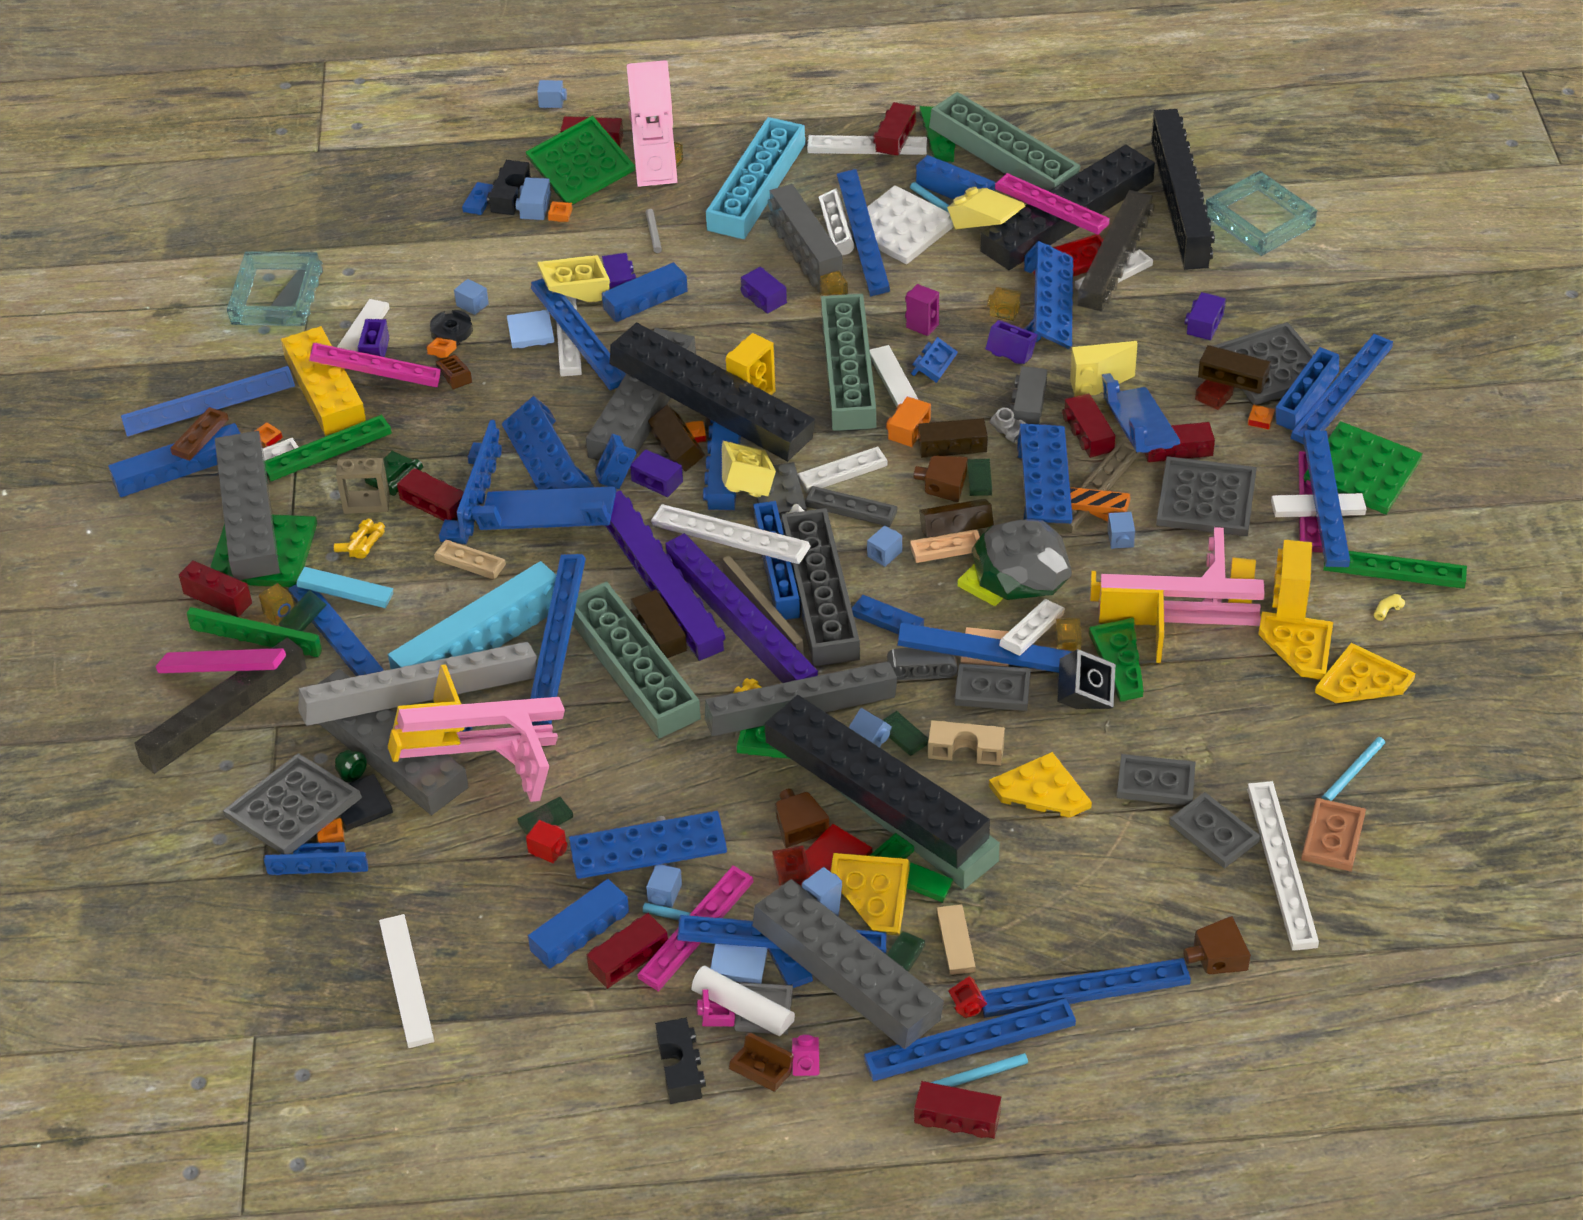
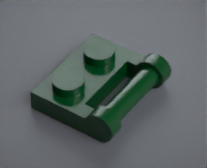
[365,451,423,496]

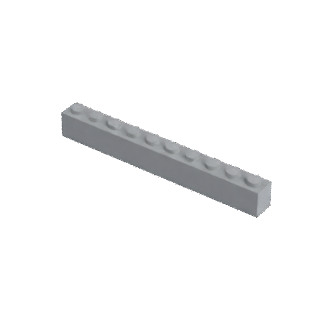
[298,642,537,726]

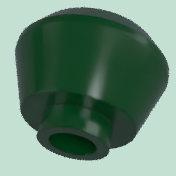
[335,750,367,782]

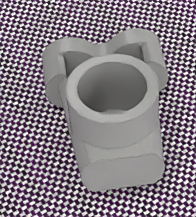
[990,408,1027,443]

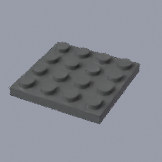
[1214,322,1314,405]
[1156,457,1257,537]
[223,754,362,855]

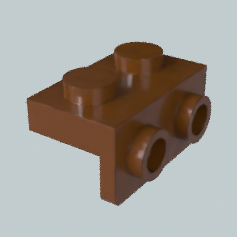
[729,1032,794,1092]

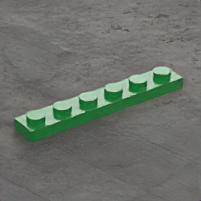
[265,415,392,482]
[1323,551,1467,589]
[186,607,322,657]

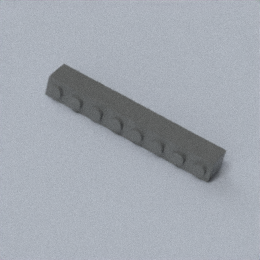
[705,661,897,736]

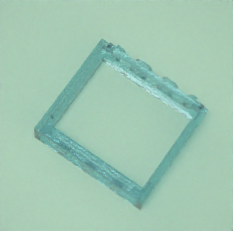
[1206,170,1317,256]
[227,251,323,326]

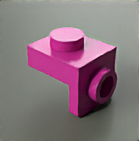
[696,990,735,1026]
[792,1035,820,1076]

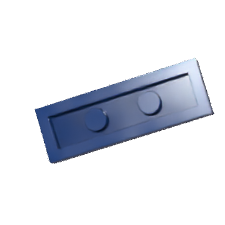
[852,594,924,635]

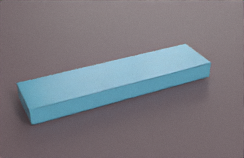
[297,567,393,608]

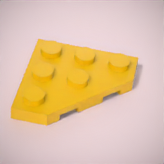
[1258,611,1333,680]
[1315,643,1415,703]
[989,752,1092,818]
[831,853,910,936]

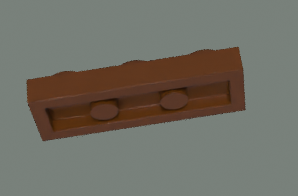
[170,407,229,461]

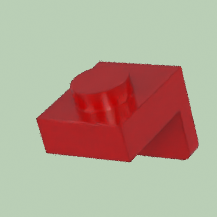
[948,976,987,1019]

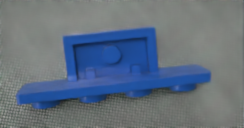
[264,842,368,875]

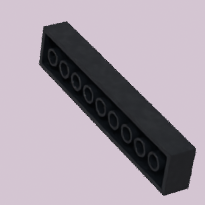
[1151,109,1215,270]
[980,144,1155,271]
[609,322,815,462]
[765,694,990,869]

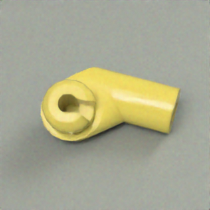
[1373,594,1405,621]

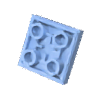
[507,310,554,348]
[710,944,768,984]

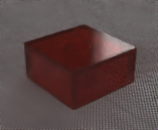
[1195,380,1234,410]
[772,845,810,885]

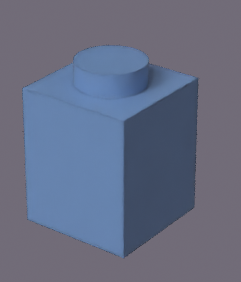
[537,80,567,108]
[454,279,489,315]
[1107,512,1135,549]
[867,525,902,567]
[849,708,892,747]
[646,864,682,908]

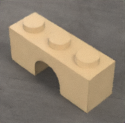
[928,720,1005,766]

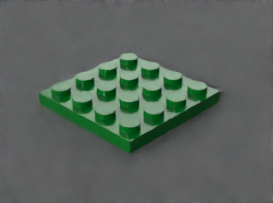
[525,115,636,205]
[1303,421,1423,515]
[210,514,317,587]

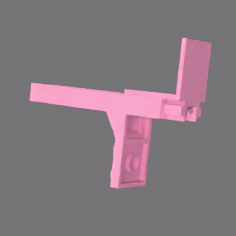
[627,60,678,186]

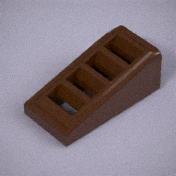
[435,355,472,390]

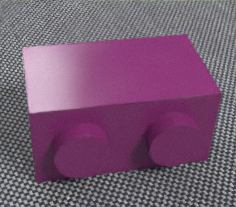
[905,284,939,336]

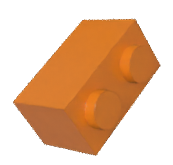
[886,396,931,447]

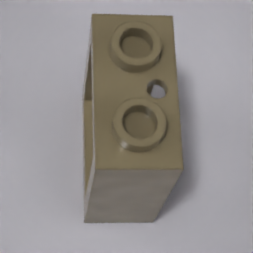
[336,458,390,514]

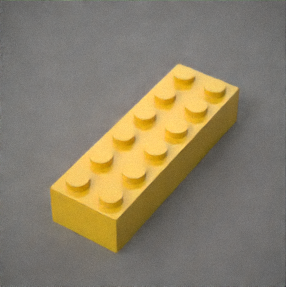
[281,326,366,436]

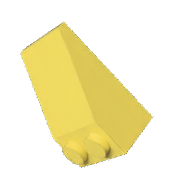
[947,187,1025,229]
[537,255,610,302]
[1070,341,1137,397]
[722,441,776,497]

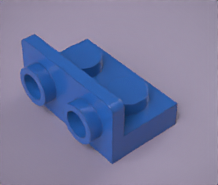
[911,337,958,383]
[595,434,636,489]

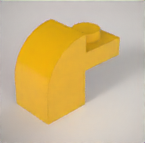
[1228,557,1256,604]

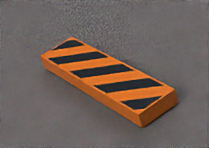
[1070,487,1131,513]

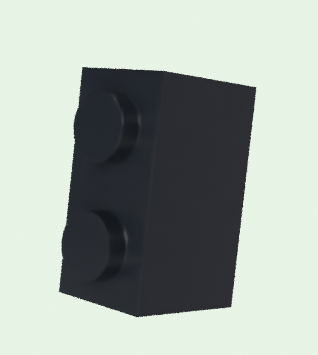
[1057,649,1116,709]

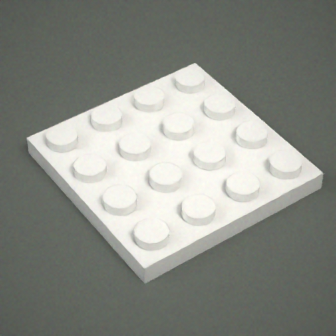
[848,185,954,265]

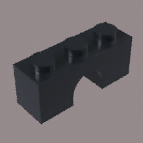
[487,160,531,215]
[655,1017,706,1104]

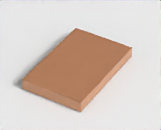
[1301,798,1366,872]

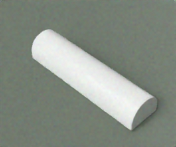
[819,188,854,255]
[692,966,795,1037]

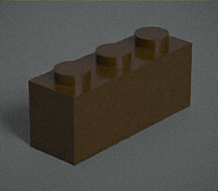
[1198,345,1271,394]
[648,404,705,472]
[918,418,988,458]
[919,499,994,538]
[630,590,687,658]

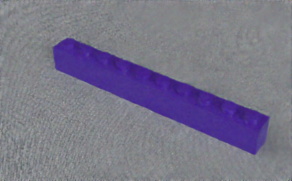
[605,490,726,661]
[665,533,818,683]

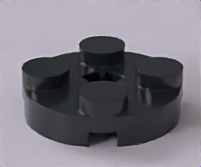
[430,310,473,346]

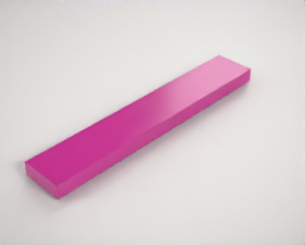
[995,173,1110,235]
[309,343,441,388]
[1298,451,1323,553]
[155,648,286,673]
[637,865,754,992]

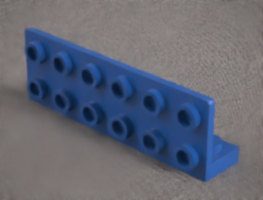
[1024,241,1073,349]
[1102,373,1180,453]
[502,396,594,490]
[439,420,502,544]
[1017,424,1073,524]
[472,487,616,530]
[569,811,727,879]

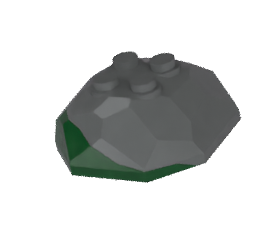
[972,519,1072,600]

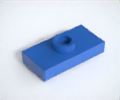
[462,182,493,215]
[768,948,813,988]

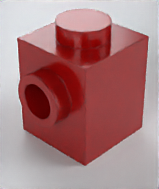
[526,820,567,864]

